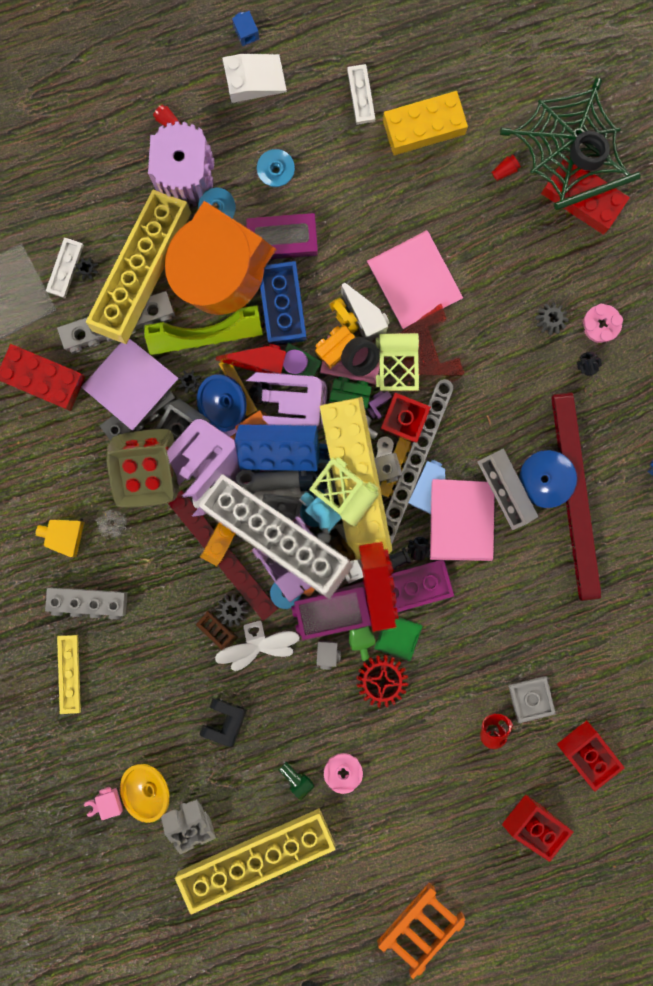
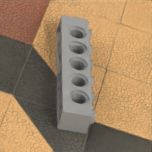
[57,291,176,354]

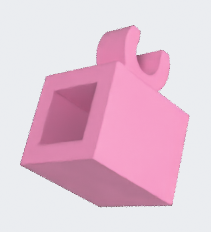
[84,787,123,820]

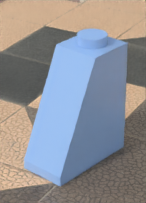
[408,460,445,514]

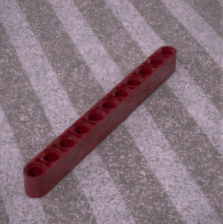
[551,392,601,601]

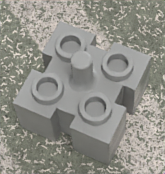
[161,800,216,854]

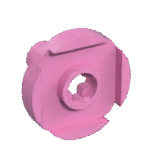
[583,304,623,343]
[324,753,363,794]

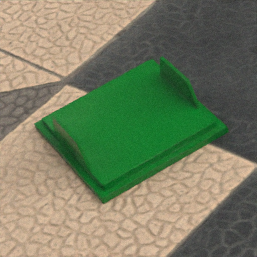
[374,617,423,662]

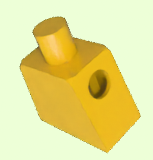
[36,520,85,558]

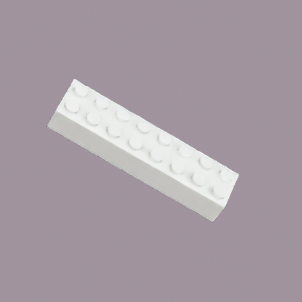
[199,474,353,599]

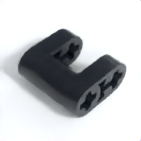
[199,697,247,747]

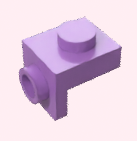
[367,391,392,421]

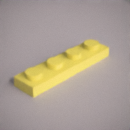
[57,635,81,714]

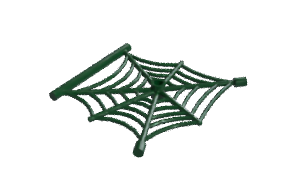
[500,78,641,210]

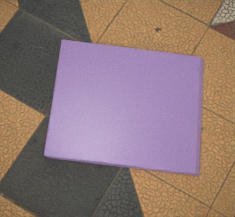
[81,338,178,430]

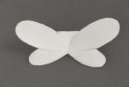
[215,621,299,671]

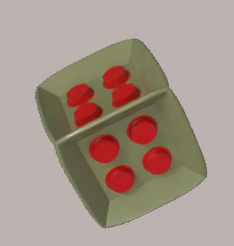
[107,429,180,508]

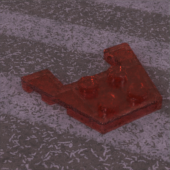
[398,304,464,376]

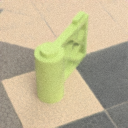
[375,333,419,391]
[309,457,379,526]

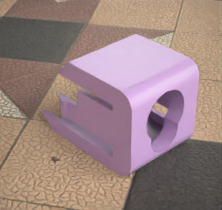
[247,373,327,431]
[167,419,242,517]

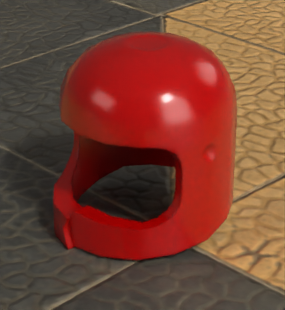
[480,714,513,750]

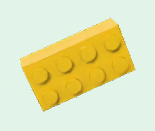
[383,91,468,156]

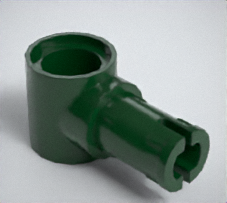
[278,762,315,800]

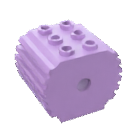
[148,122,214,207]

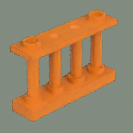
[377,883,466,979]

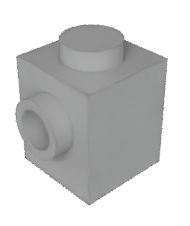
[317,640,341,670]

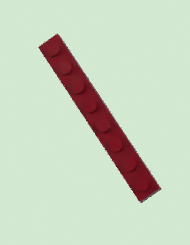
[168,490,278,621]

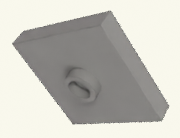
[508,676,556,723]

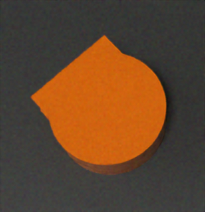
[165,201,277,315]

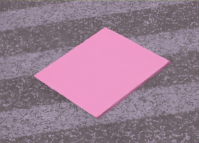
[367,230,463,329]
[430,479,494,561]

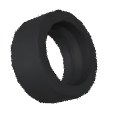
[570,131,610,171]
[341,337,380,376]

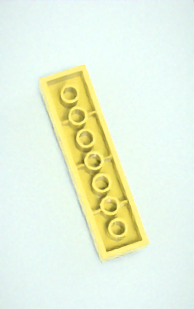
[86,190,191,344]
[320,397,392,560]
[175,808,335,915]

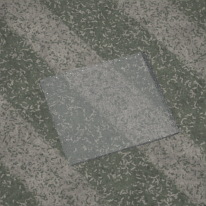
[0,243,56,339]

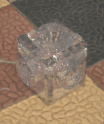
[95,509,128,538]

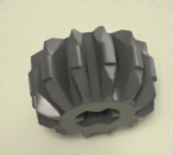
[535,302,569,335]
[216,594,249,627]

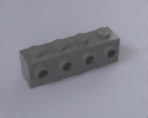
[100,390,177,440]

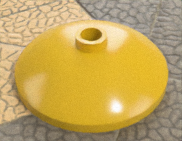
[120,764,169,823]

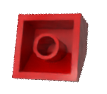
[380,393,431,443]

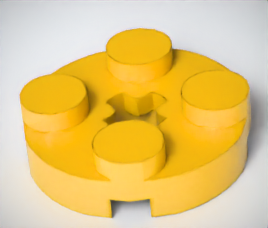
[329,297,359,334]

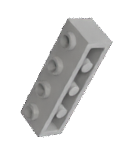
[477,448,538,530]
[324,453,403,500]
[45,587,128,619]

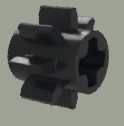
[75,257,99,282]
[577,352,602,376]
[178,370,201,394]
[248,382,272,404]
[407,537,430,561]

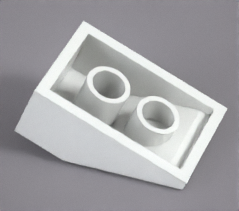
[223,54,287,103]
[341,283,389,341]

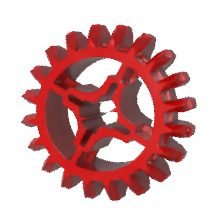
[356,655,408,708]

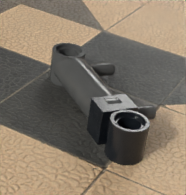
[236,463,333,495]

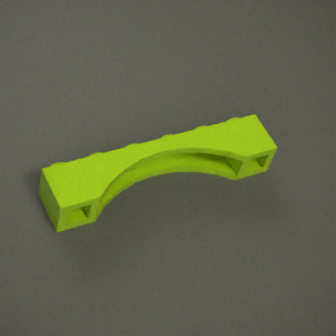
[144,305,263,355]

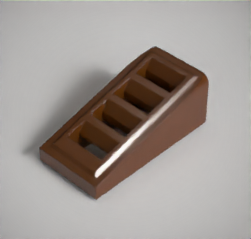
[196,610,238,650]

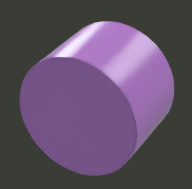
[283,350,308,374]

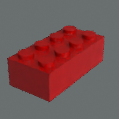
[541,156,630,235]
[0,344,86,411]
[358,542,399,632]

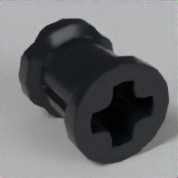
[389,547,412,570]

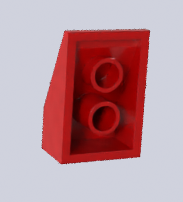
[215,344,286,374]
[557,720,625,792]
[502,794,574,862]

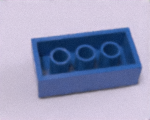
[260,261,307,345]
[234,424,320,471]

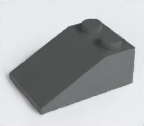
[156,399,210,441]

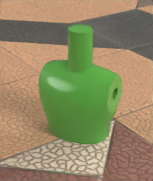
[349,626,375,661]

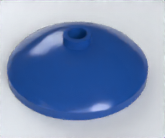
[197,374,247,432]
[519,450,577,508]

